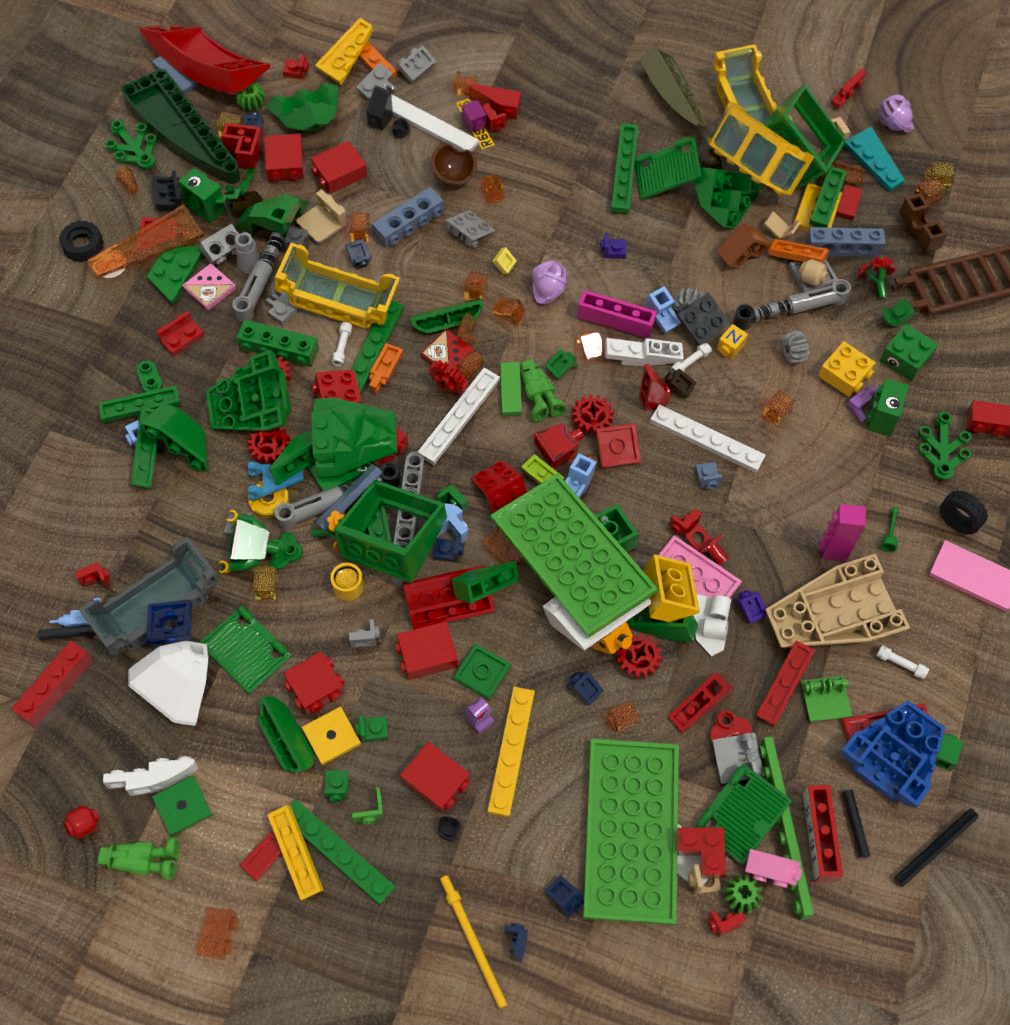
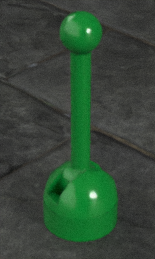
[880,507,899,552]

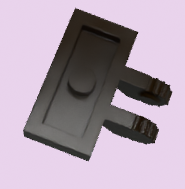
[224,191,263,212]

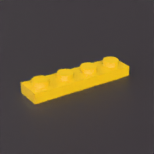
[267,805,324,900]

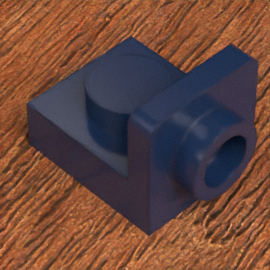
[244,113,264,131]
[433,536,464,563]
[566,671,604,705]
[545,875,584,918]
[504,923,528,963]

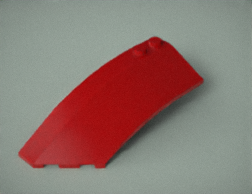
[139,26,270,95]

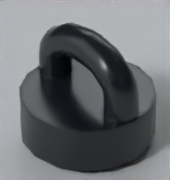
[393,118,410,138]
[437,816,461,841]

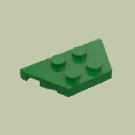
[147,246,204,305]

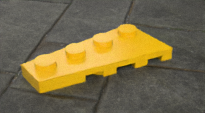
[315,18,374,86]

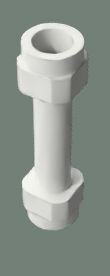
[331,322,352,367]
[670,343,712,372]
[876,645,929,680]

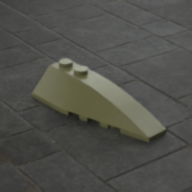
[639,45,708,130]

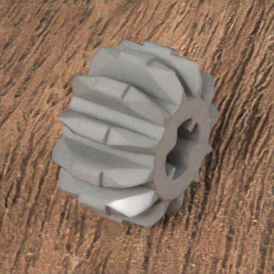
[674,287,703,314]
[781,331,810,364]

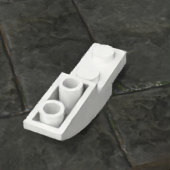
[604,338,683,366]
[103,757,198,796]

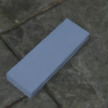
[152,56,198,94]

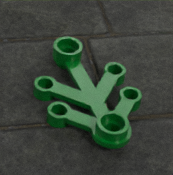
[105,120,157,170]
[918,412,971,481]

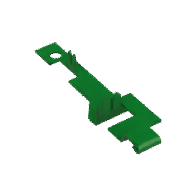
[216,168,257,204]

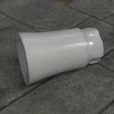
[235,232,261,274]

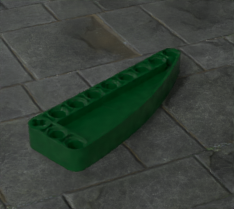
[121,69,241,184]

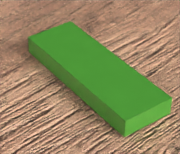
[500,362,522,416]

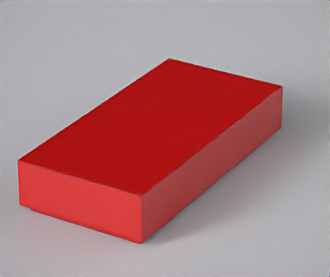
[836,185,863,220]
[239,831,282,882]

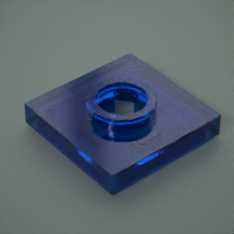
[146,599,192,645]

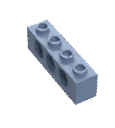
[372,187,444,249]
[806,227,886,257]

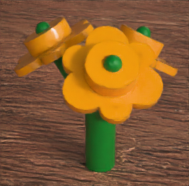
[312,511,345,552]

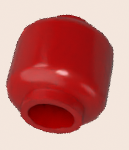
[63,805,100,839]

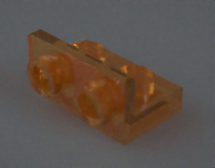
[482,526,523,566]
[196,907,239,961]

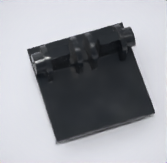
[678,292,730,346]

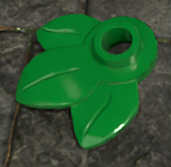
[268,532,303,569]

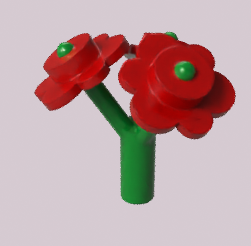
[857,255,896,298]

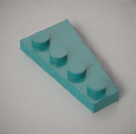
[843,127,905,192]

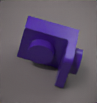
[600,233,626,259]
[733,590,767,623]

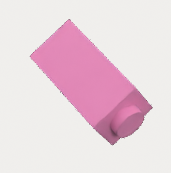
[745,849,802,888]

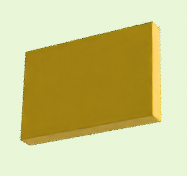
[794,183,842,232]

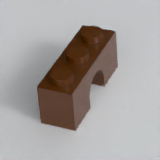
[899,193,948,253]

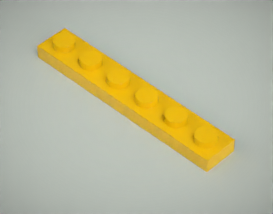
[488,687,535,818]

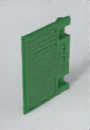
[635,137,702,200]
[199,606,293,695]
[695,763,792,866]

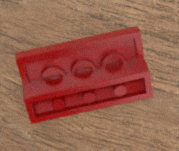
[403,565,495,630]

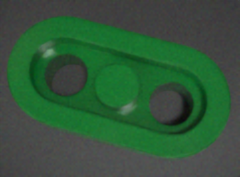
[136,360,163,392]

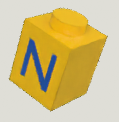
[717,324,748,359]

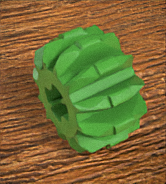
[235,82,266,112]
[723,874,763,914]

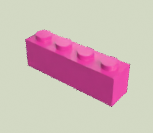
[577,290,657,339]
[818,504,866,562]

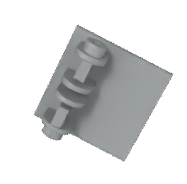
[446,211,496,248]
[712,733,764,784]

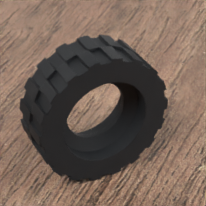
[59,220,104,262]
[939,490,988,535]

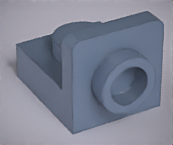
[695,462,722,490]

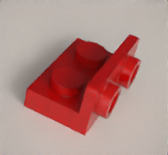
[157,311,205,357]

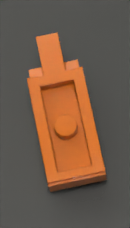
[369,343,404,394]

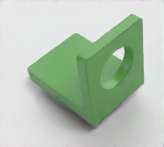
[352,787,384,825]

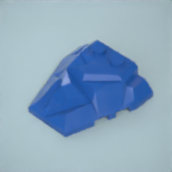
[841,700,945,808]

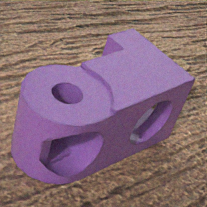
[465,697,494,734]

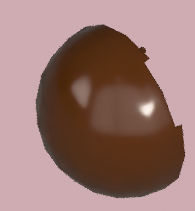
[431,143,477,186]

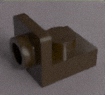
[663,369,697,399]

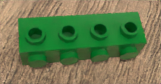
[236,319,319,367]

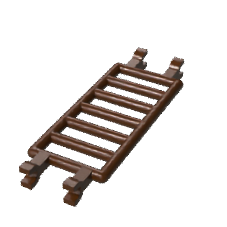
[891,245,1010,315]

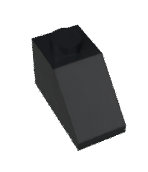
[366,85,393,131]

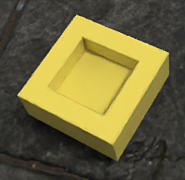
[492,247,517,275]

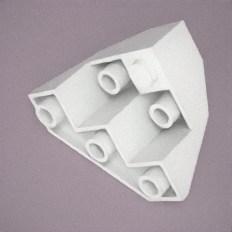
[128,641,208,726]

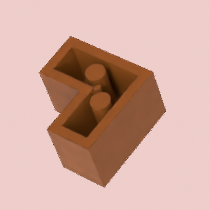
[717,224,772,269]

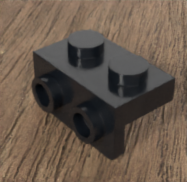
[151,170,183,210]

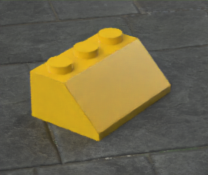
[643,554,700,622]

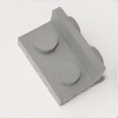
[396,45,436,83]

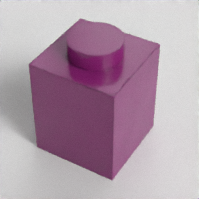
[461,100,487,132]

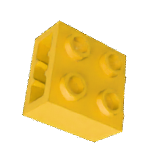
[818,341,876,398]

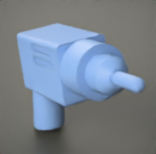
[49,598,102,627]

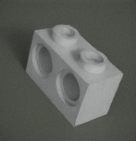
[199,224,239,265]

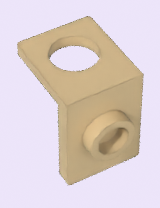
[763,211,801,240]
[688,864,721,895]

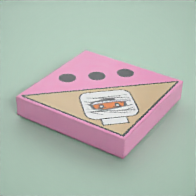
[182,264,237,310]

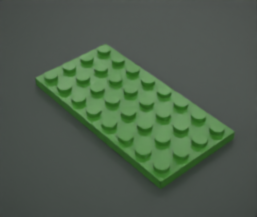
[491,473,658,638]
[583,739,679,926]

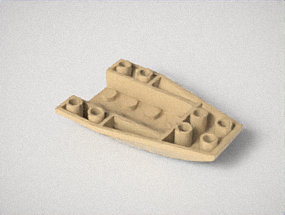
[765,554,910,648]

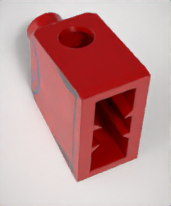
[533,424,584,470]

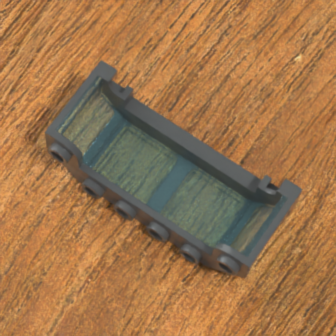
[79,537,220,655]

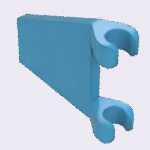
[248,462,304,500]

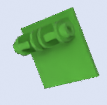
[801,676,853,722]

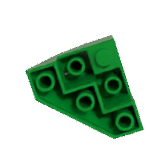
[266,83,339,131]
[694,167,762,228]
[236,194,309,236]
[142,404,209,472]

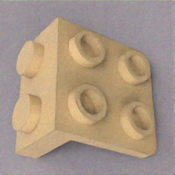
[297,189,347,244]

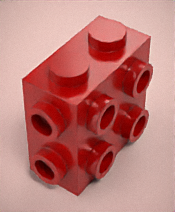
[283,651,345,715]

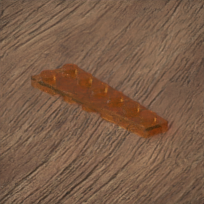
[87,205,204,278]

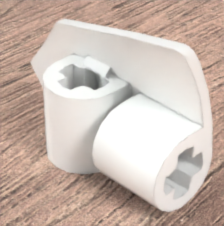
[694,594,731,657]

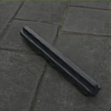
[894,809,979,887]

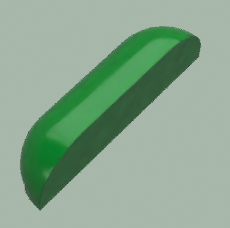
[409,299,484,333]
[257,696,314,773]

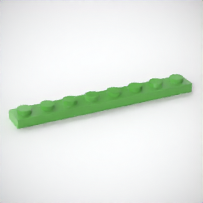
[758,737,814,920]

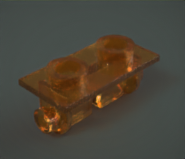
[826,160,866,185]

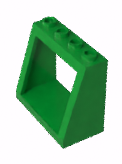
[757,84,846,189]
[334,480,447,583]

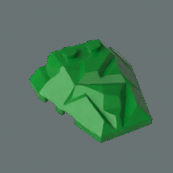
[206,350,291,431]
[311,397,398,478]

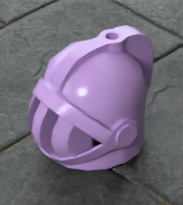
[879,95,914,133]
[531,261,568,305]

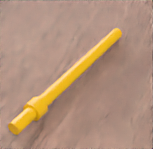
[440,875,508,1009]

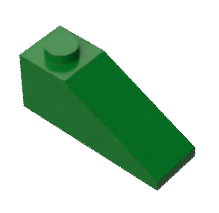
[269,430,315,486]
[452,561,519,604]
[627,608,698,642]

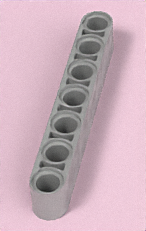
[391,452,425,586]

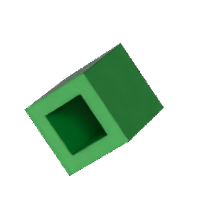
[935,734,964,771]

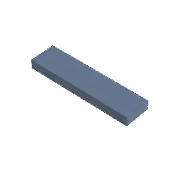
[315,464,382,530]

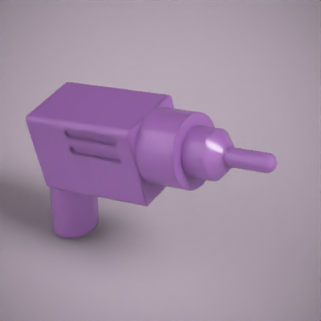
[847,384,879,423]

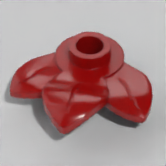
[710,710,753,744]

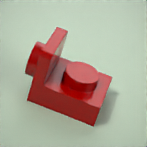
[283,54,309,79]
[482,104,507,133]
[669,509,702,538]
[75,562,111,588]
[707,910,747,938]

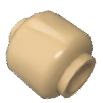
[799,259,829,287]

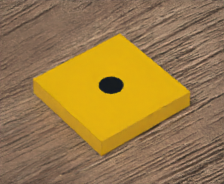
[302,706,361,766]

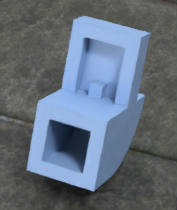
[645,286,681,334]
[565,453,597,498]
[424,504,469,543]

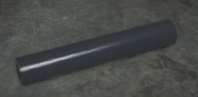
[39,624,106,640]
[842,790,871,859]

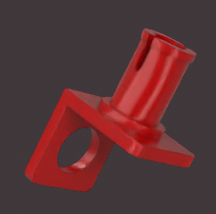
[685,524,729,565]

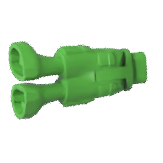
[520,359,566,422]
[98,837,180,880]

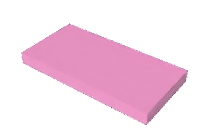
[659,535,742,598]
[928,540,1010,612]

